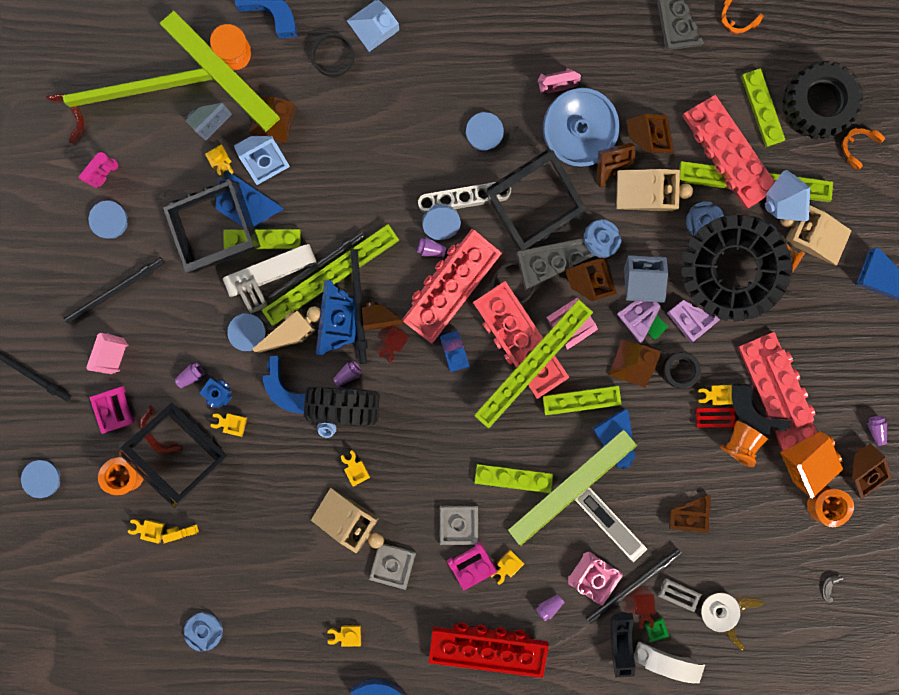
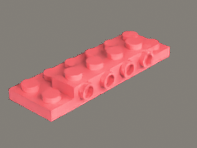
[682,95,775,210]
[402,229,502,344]
[473,281,569,399]
[738,332,818,451]

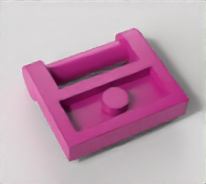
[79,152,119,188]
[89,386,136,434]
[447,542,498,591]

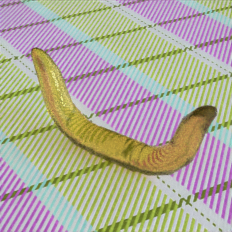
[728,601,764,652]

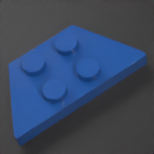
[215,170,284,227]
[316,280,356,355]

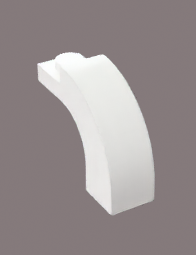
[634,642,705,683]

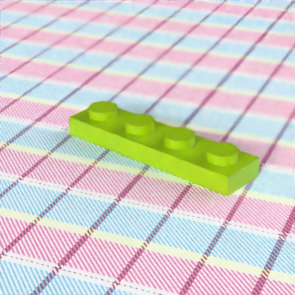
[741,68,785,148]
[224,229,301,249]
[542,386,622,415]
[475,464,553,493]

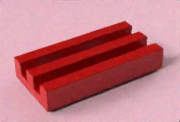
[696,408,736,428]

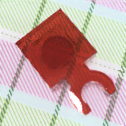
[379,327,409,363]
[634,594,656,629]

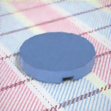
[466,112,504,151]
[88,201,128,239]
[686,201,724,236]
[422,204,461,240]
[584,219,621,258]
[228,314,266,351]
[21,460,61,498]
[184,612,223,651]

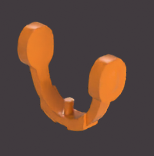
[721,0,764,35]
[841,128,885,170]

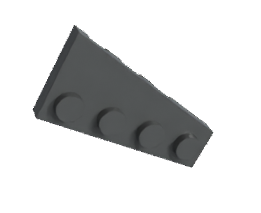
[657,0,704,50]
[516,238,595,290]

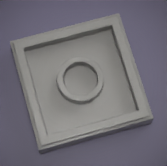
[440,505,478,545]
[369,543,416,590]

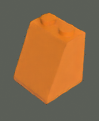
[780,431,843,498]

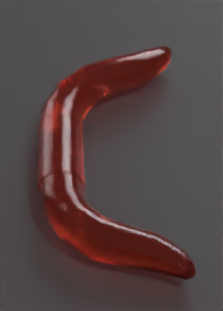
[46,94,84,143]
[139,405,182,454]

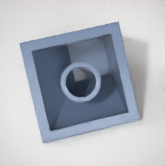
[186,103,232,141]

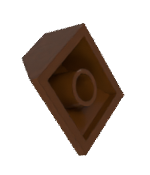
[249,96,297,144]
[626,114,674,153]
[565,258,617,301]
[362,302,404,331]
[609,339,661,388]
[852,443,892,500]

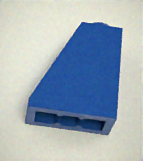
[856,248,899,301]
[440,330,469,372]
[592,409,635,469]

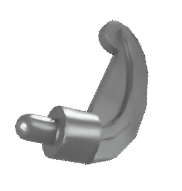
[823,575,844,603]

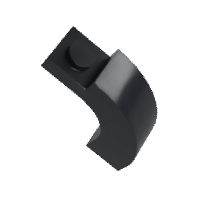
[732,383,792,435]
[610,612,636,678]

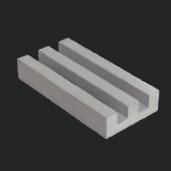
[235,275,268,314]
[658,578,702,612]

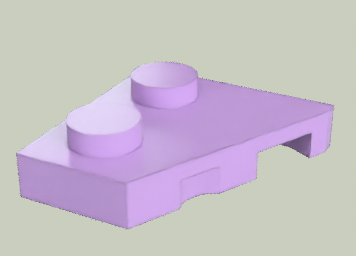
[667,300,720,343]
[617,301,660,344]

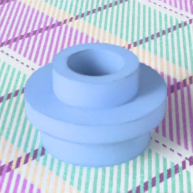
[317,423,337,438]

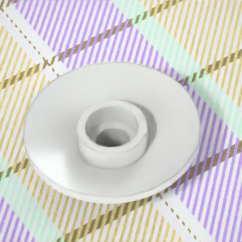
[701,593,740,632]

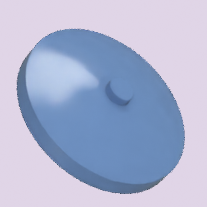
[543,88,619,166]

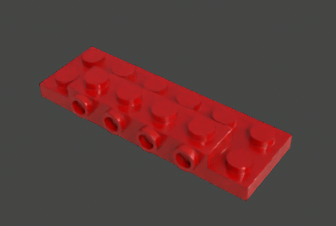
[429,622,549,678]

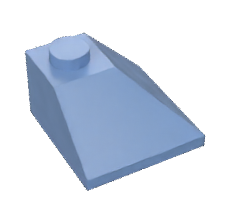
[347,0,400,52]
[234,136,290,185]
[765,170,810,221]

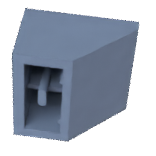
[624,255,668,302]

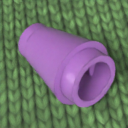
[417,237,446,257]
[333,361,362,387]
[175,363,205,388]
[867,416,887,446]
[535,594,564,622]

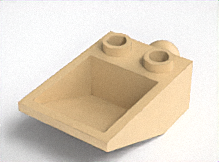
[616,169,693,211]
[780,205,851,266]
[253,306,321,352]
[311,488,384,553]

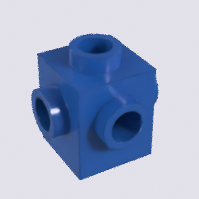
[199,378,233,408]

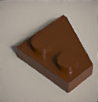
[597,143,635,187]
[669,495,711,533]

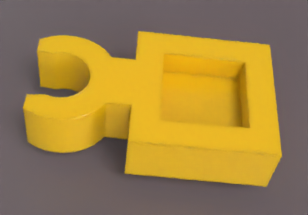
[205,144,234,179]
[698,385,733,405]
[211,413,247,437]
[341,450,370,486]
[128,519,165,544]
[162,525,199,543]
[491,549,524,585]
[328,625,361,647]

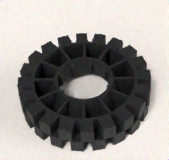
[682,214,793,322]

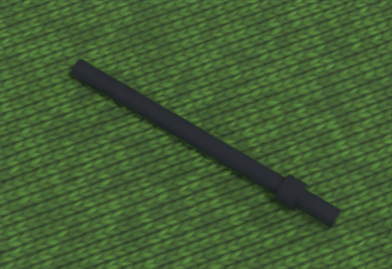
[268,231,365,302]
[350,249,368,364]
[64,257,165,324]
[0,351,72,402]
[586,548,682,624]

